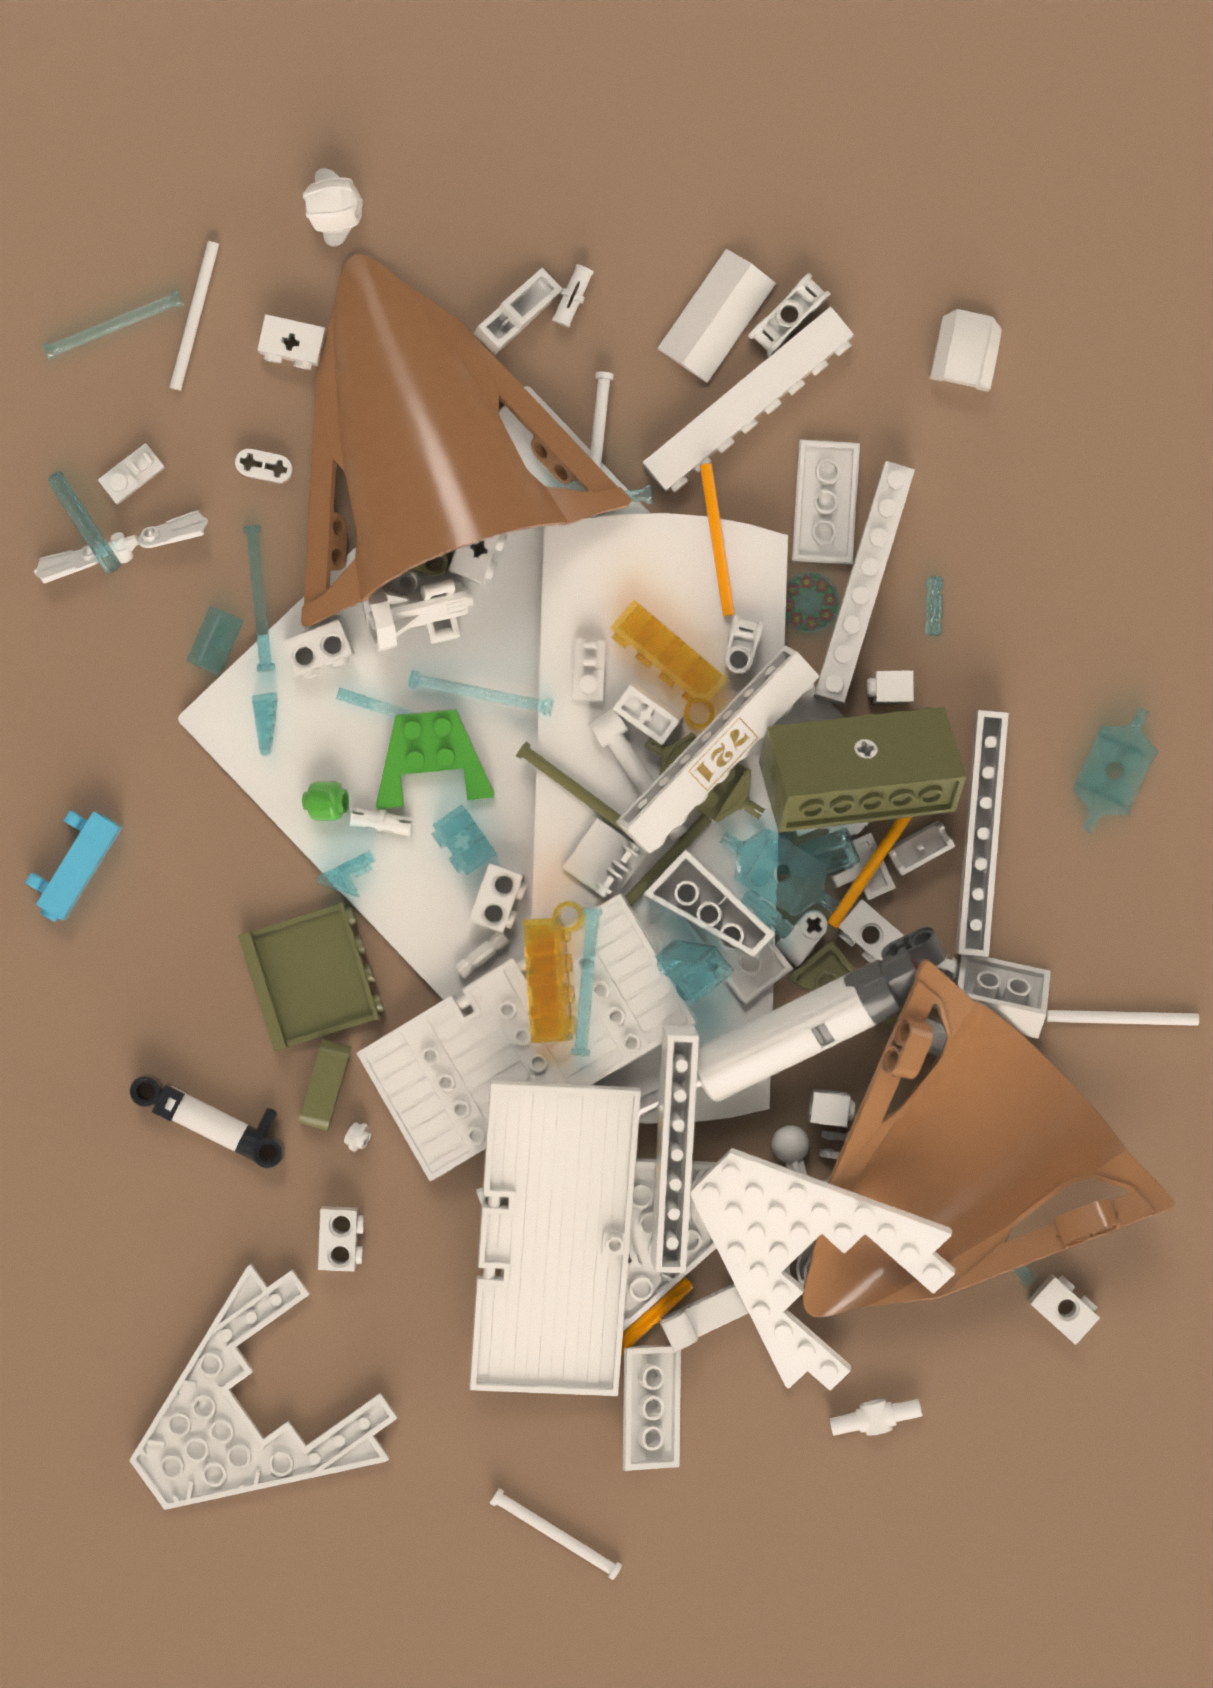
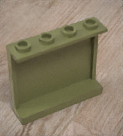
[238,902,384,1052]

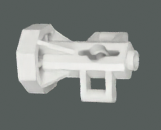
[363,579,473,651]

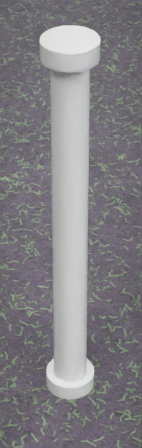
[589,371,614,518]
[490,1488,622,1580]

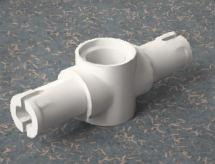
[830,1399,923,1436]

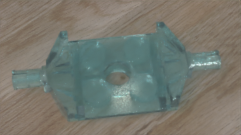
[1072,707,1158,835]
[719,827,840,917]

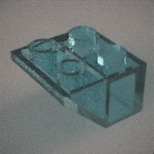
[654,940,734,1005]

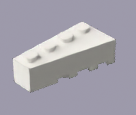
[644,849,776,957]

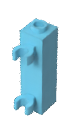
[25,810,123,922]

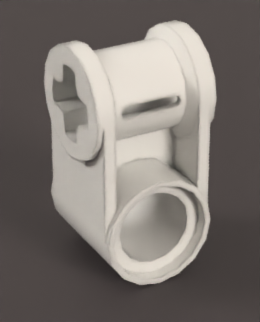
[724,614,764,676]
[776,910,828,967]

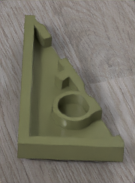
[786,940,897,1027]

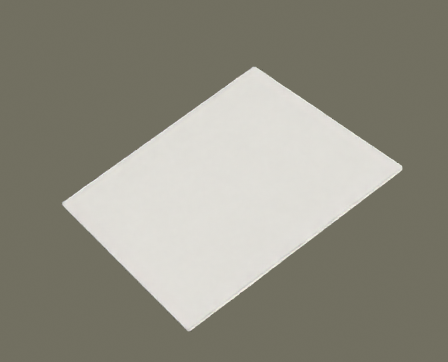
[178,386,845,1016]

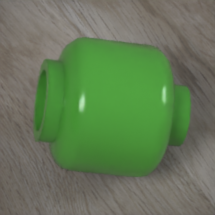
[302,781,349,821]

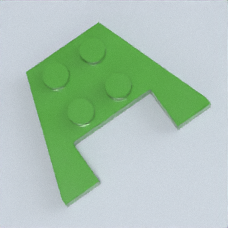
[376,709,495,809]

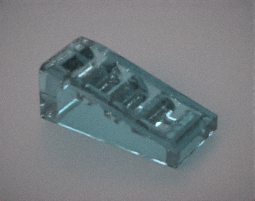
[251,692,278,757]

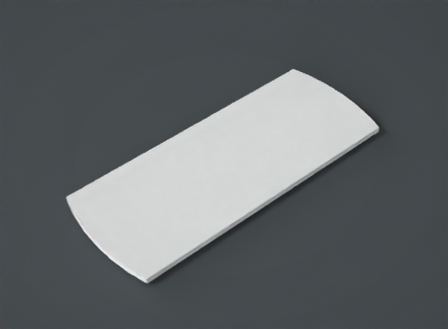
[529,513,788,1123]

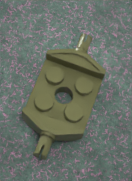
[643,732,765,823]

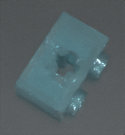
[431,804,497,875]

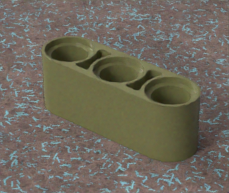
[298,1039,352,1131]

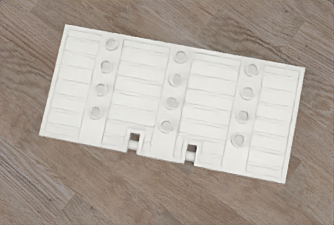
[357,893,698,1181]
[469,1080,641,1396]

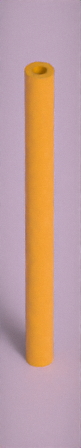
[700,463,735,616]
[827,817,912,929]

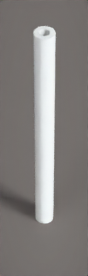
[169,241,219,391]
[1046,1010,1199,1026]

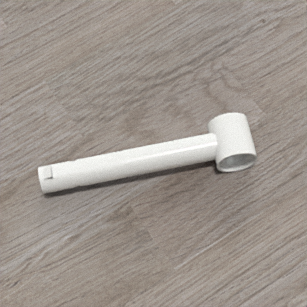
[588,708,687,841]

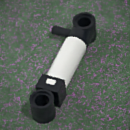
[130,1075,285,1168]

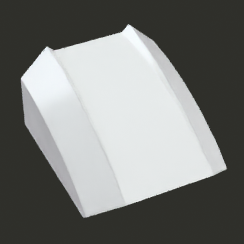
[929,309,1002,392]

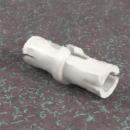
[552,264,594,328]
[349,806,413,837]

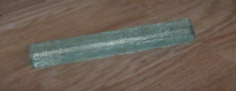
[48,471,120,574]

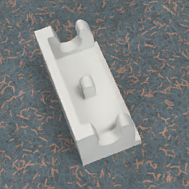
[612,681,683,745]
[888,820,955,876]

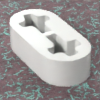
[235,449,293,483]

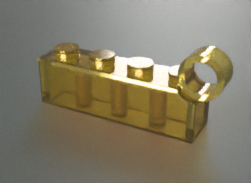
[523,901,587,1043]

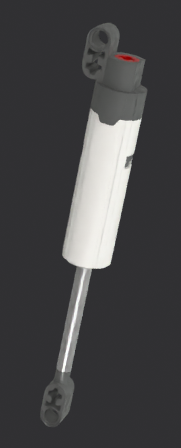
[639,927,947,1118]

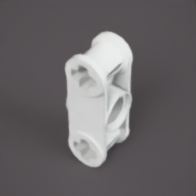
[748,273,831,357]

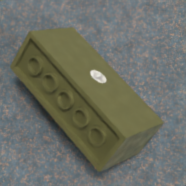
[759,707,967,832]

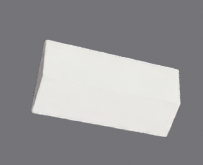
[657,249,776,383]
[623,1345,681,1471]

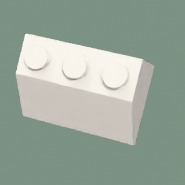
[955,954,1051,1039]

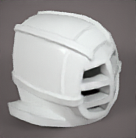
[303,168,363,247]

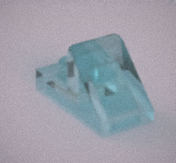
[315,850,376,897]

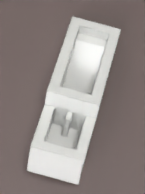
[473,268,563,356]

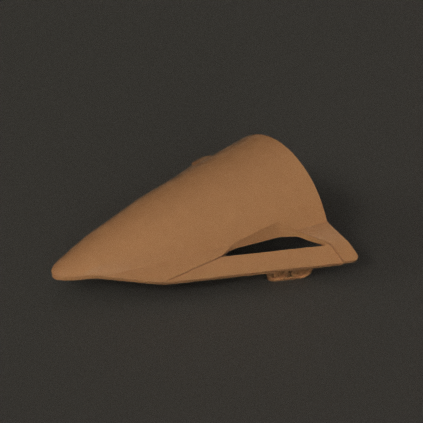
[301,254,631,627]
[802,959,1175,1317]

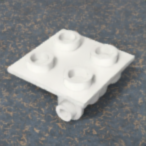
[562,818,647,900]

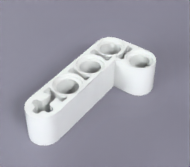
[660,1283,749,1351]

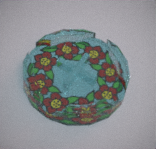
[785,572,840,633]

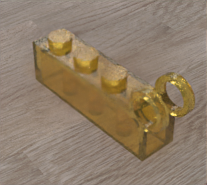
[610,600,728,729]

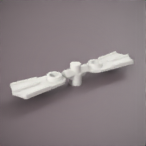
[34,510,208,583]

